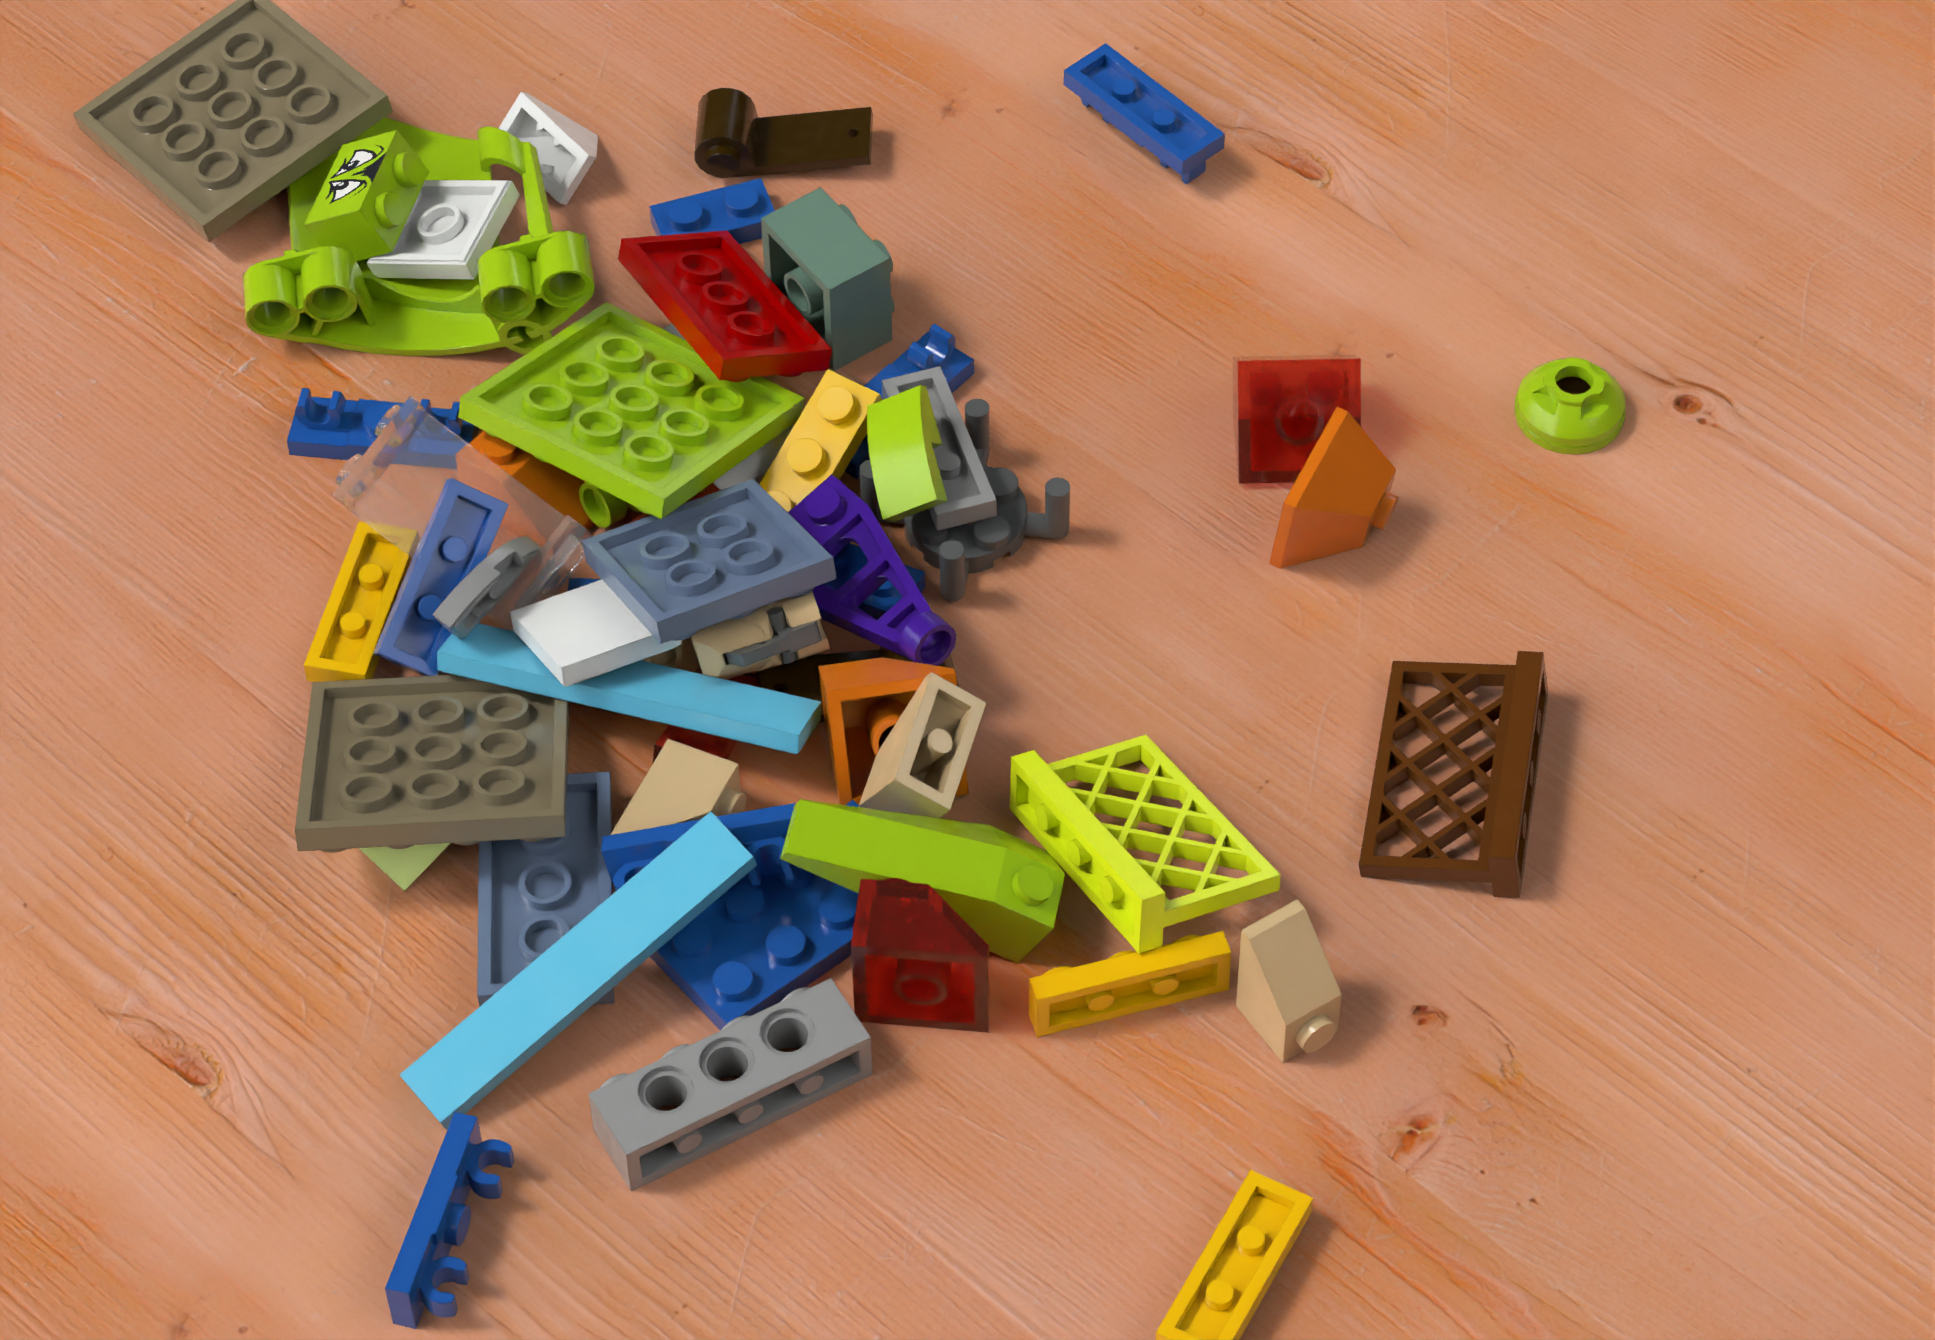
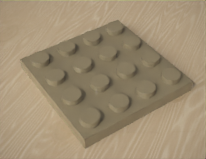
[73,0,393,242]
[295,675,570,853]

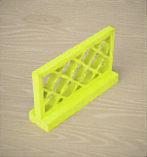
[1009,735,1281,954]

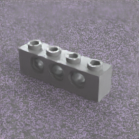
[588,978,872,1191]

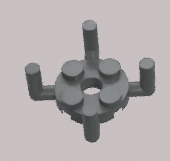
[859,399,1070,602]

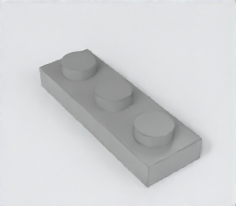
[882,366,997,531]

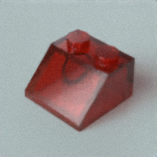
[1233,354,1361,484]
[851,878,990,1033]

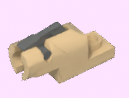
[642,591,830,680]

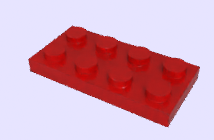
[618,230,832,382]

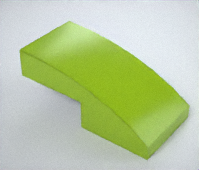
[867,385,948,522]

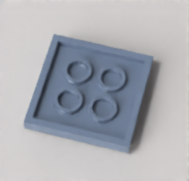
[582,479,837,644]

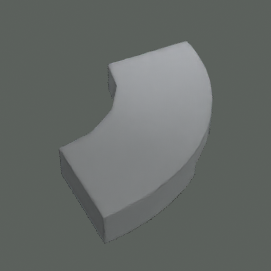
[432,536,549,639]

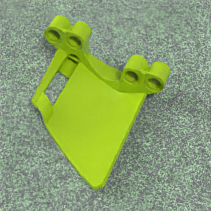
[243,117,595,356]

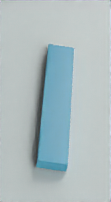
[437,623,821,754]
[400,811,757,1130]

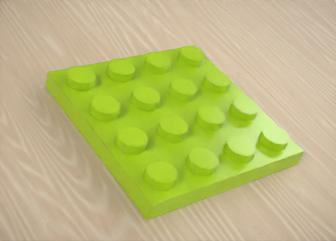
[458,302,805,520]

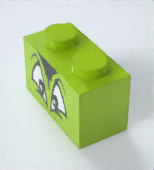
[304,130,429,261]

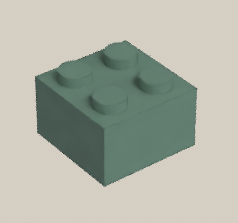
[761,187,895,371]

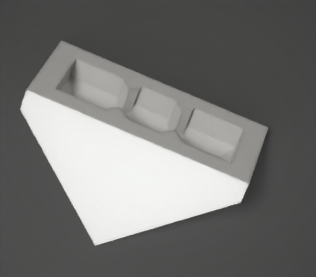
[498,92,598,205]

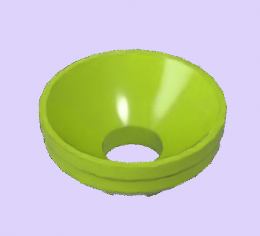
[1514,357,1625,455]

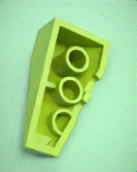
[780,799,1065,963]

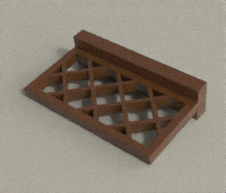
[1359,651,1548,898]

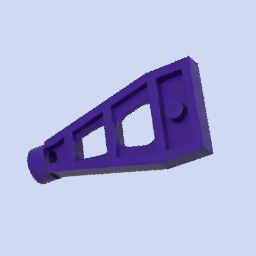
[788,474,956,666]

